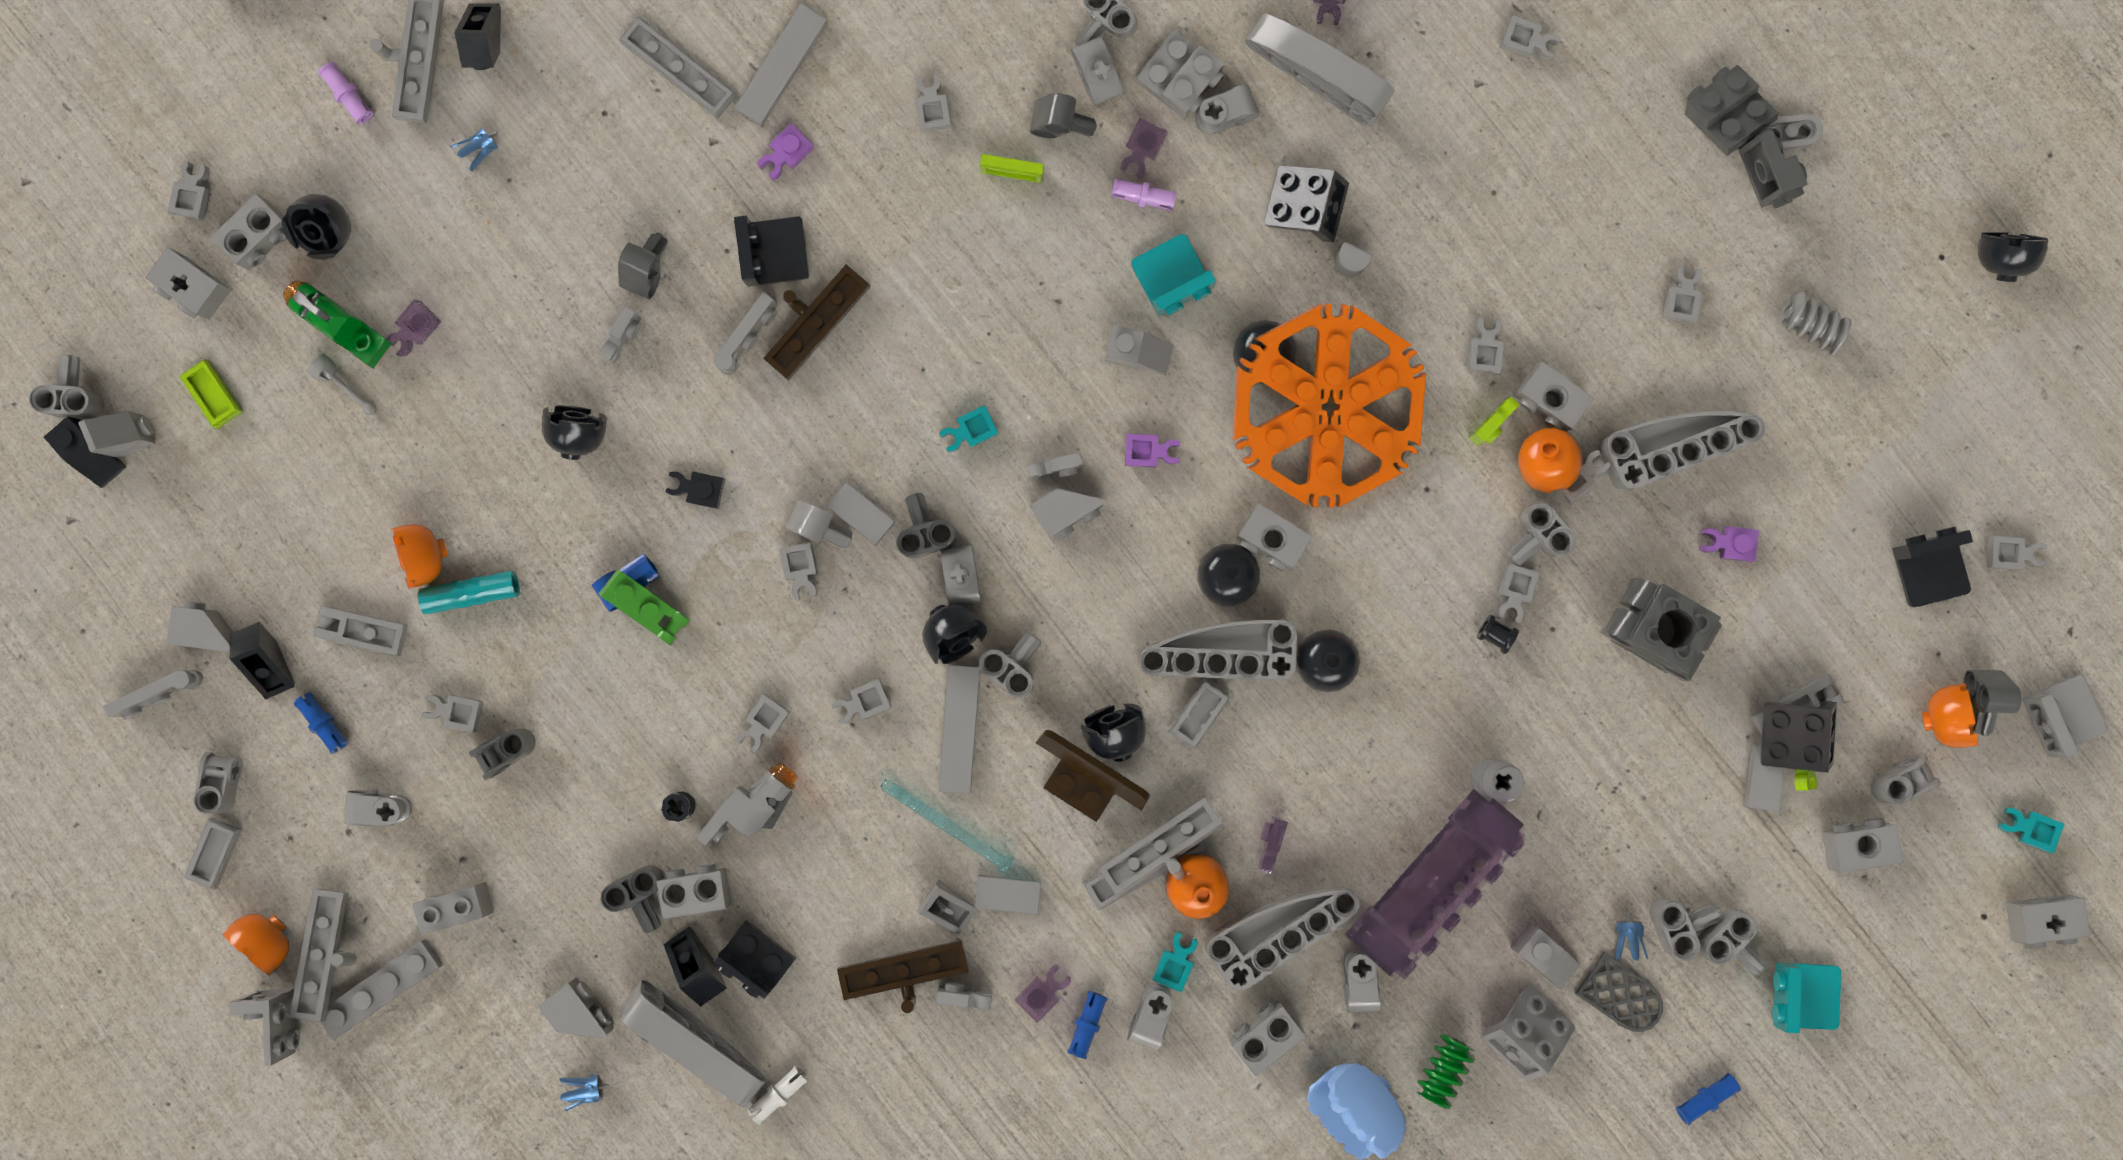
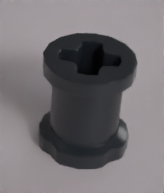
[1477,615,1519,654]
[661,791,696,822]

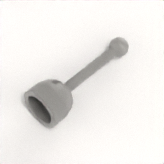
[307,354,376,415]

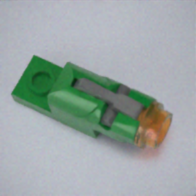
[283,280,392,369]

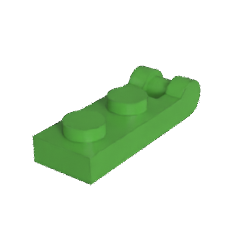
[598,568,690,645]

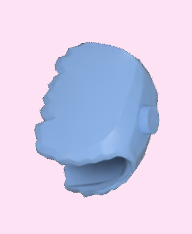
[1307,1063,1407,1160]

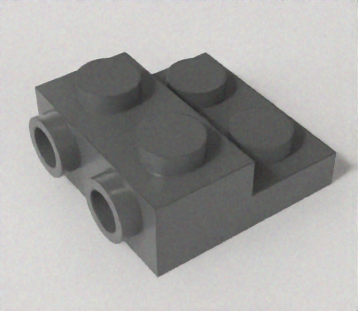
[1685,65,1779,156]
[1739,129,1808,209]

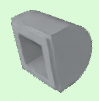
[1335,242,1373,278]

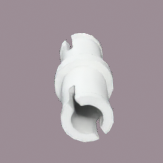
[747,1066,808,1125]

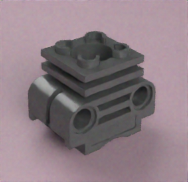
[1600,578,1722,681]

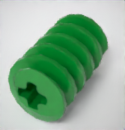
[1417,1034,1475,1109]

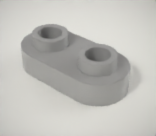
[1756,113,1823,150]

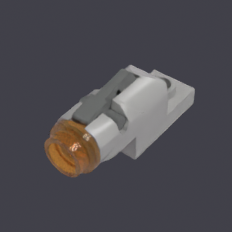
[696,762,799,846]

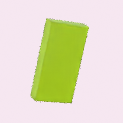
[980,154,1044,183]
[179,359,244,429]

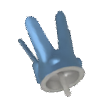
[450,127,498,171]
[1615,912,1649,961]
[559,1074,610,1112]

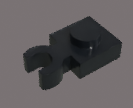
[665,471,725,509]

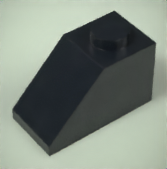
[454,3,501,70]
[43,416,127,488]
[229,621,294,700]
[663,927,727,1007]

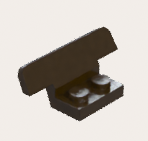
[1036,730,1150,822]

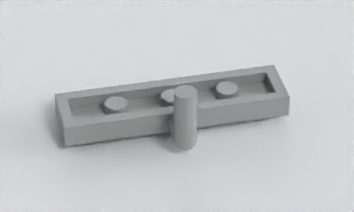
[370,0,444,123]
[1098,797,1224,897]
[289,889,357,1022]

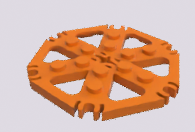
[1232,303,1426,508]

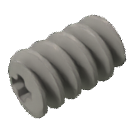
[1776,292,1852,356]
[1471,758,1524,803]

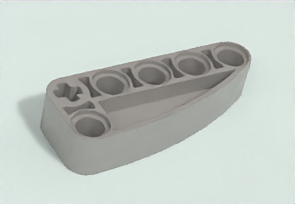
[1245,14,1394,127]
[1599,411,1766,491]
[1138,620,1297,681]
[1205,886,1360,991]
[620,980,766,1107]

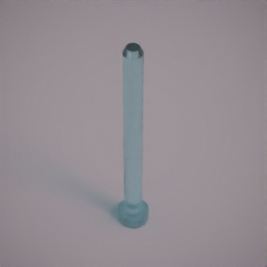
[880,779,1015,876]

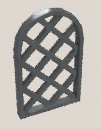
[1575,952,1663,1032]

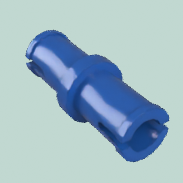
[293,692,349,754]
[1067,991,1108,1059]
[1675,1073,1741,1126]

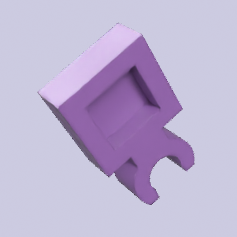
[757,123,814,181]
[1125,434,1180,468]
[1699,526,1759,562]

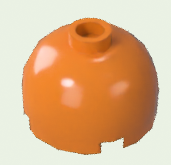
[1518,428,1582,493]
[391,524,448,589]
[1922,683,1978,748]
[1165,853,1230,919]
[222,914,289,976]

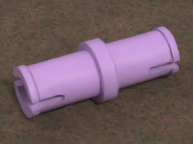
[318,62,374,125]
[1111,178,1176,212]

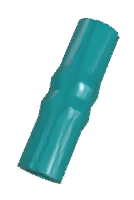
[417,571,520,614]

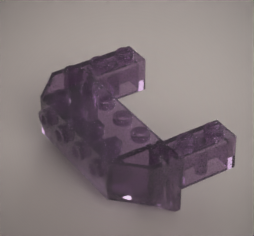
[1345,789,1525,981]

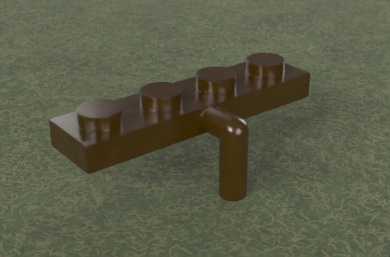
[763,264,871,381]
[837,940,969,1013]

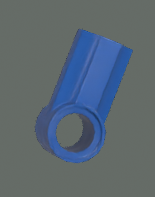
[591,554,660,612]

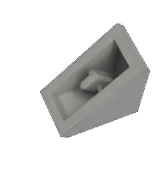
[917,880,978,935]

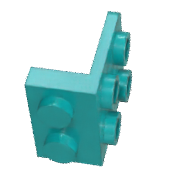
[1131,234,1216,317]
[1772,962,1841,1034]

